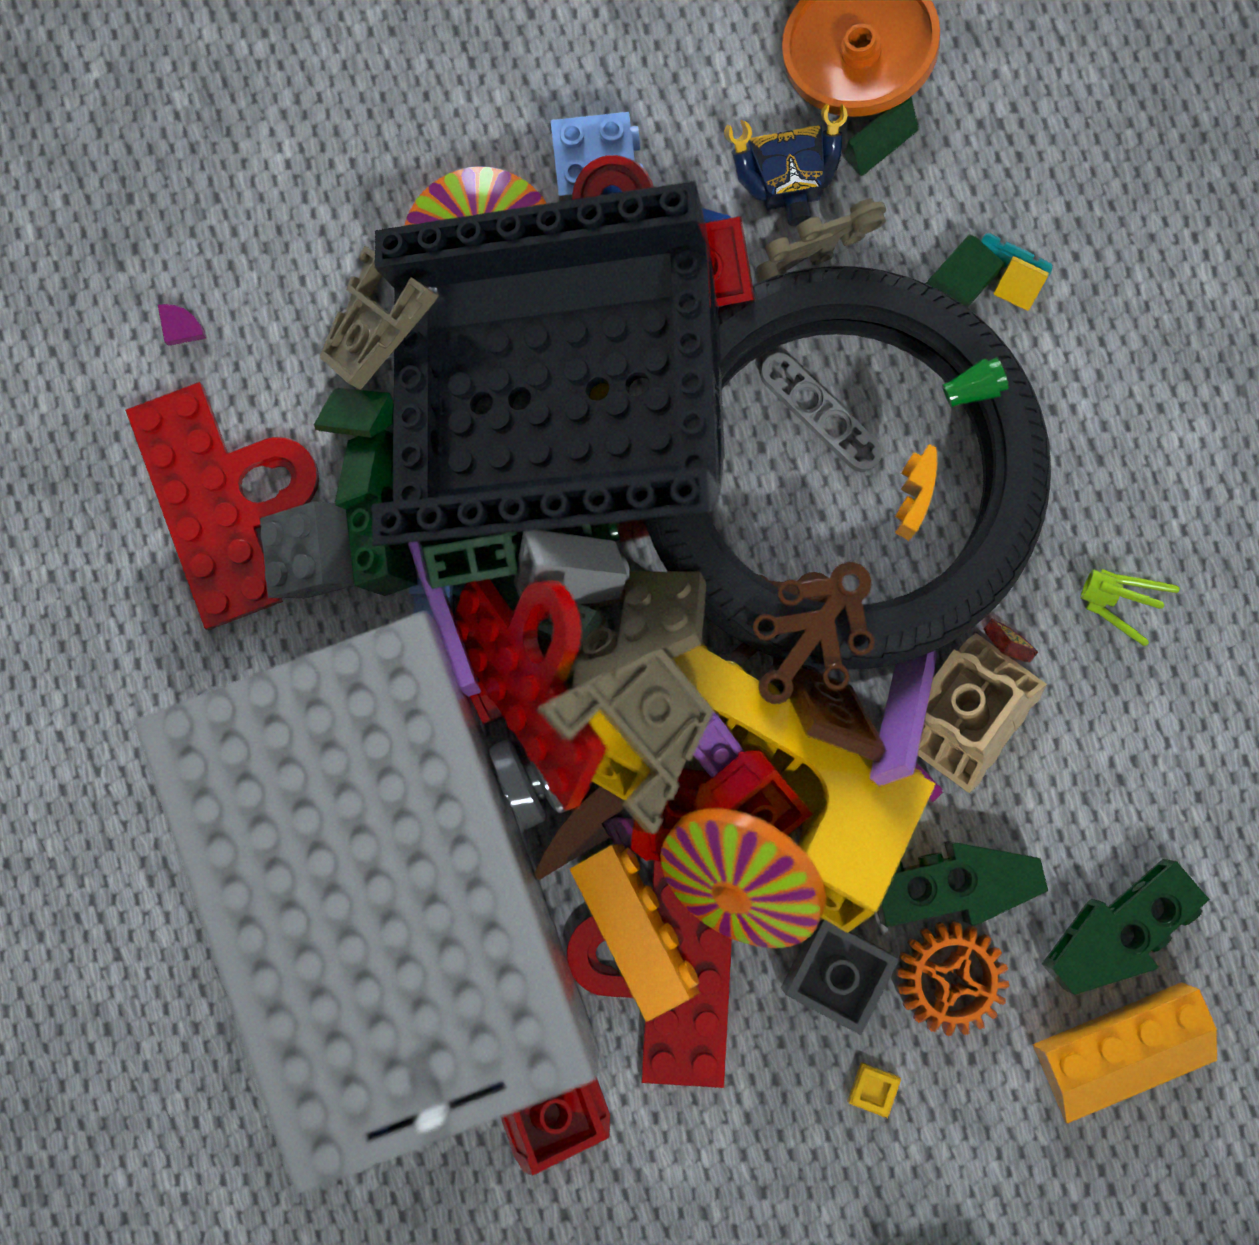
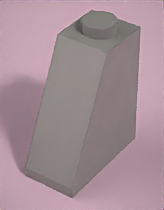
[514,530,630,605]

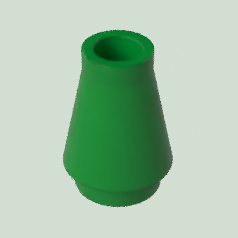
[942,358,1009,408]

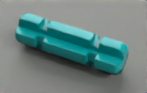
[981,233,1053,282]

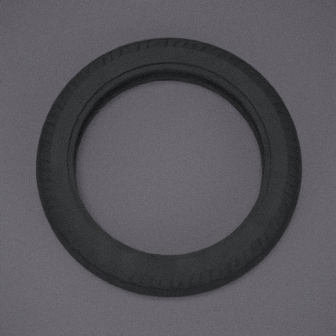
[644,266,1051,670]

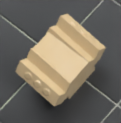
[917,633,1047,793]

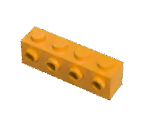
[569,844,699,1022]

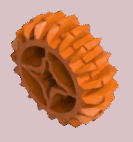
[896,921,1009,1036]

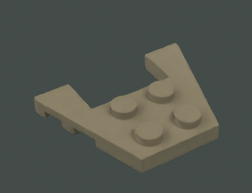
[320,246,439,390]
[572,571,706,689]
[537,647,714,834]

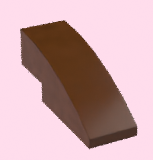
[534,787,625,881]

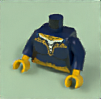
[724,104,848,226]

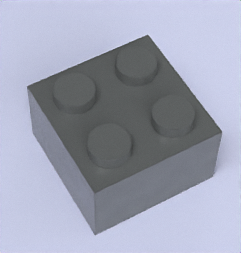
[260,501,354,599]
[781,918,899,1035]

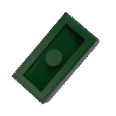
[844,97,918,176]
[925,234,1004,308]
[314,388,394,438]

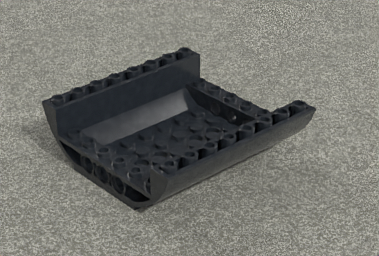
[372,181,725,546]

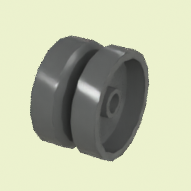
[489,739,570,830]

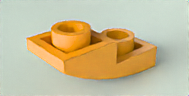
[894,444,937,541]

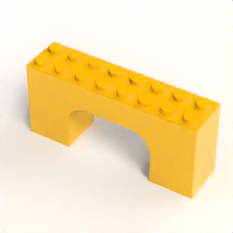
[589,643,935,933]

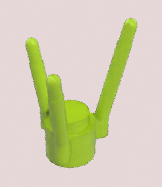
[1080,569,1180,646]

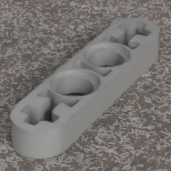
[760,353,882,472]

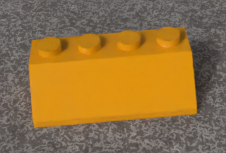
[1032,982,1217,1124]

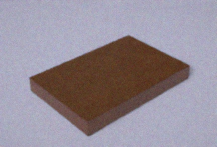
[777,660,887,762]

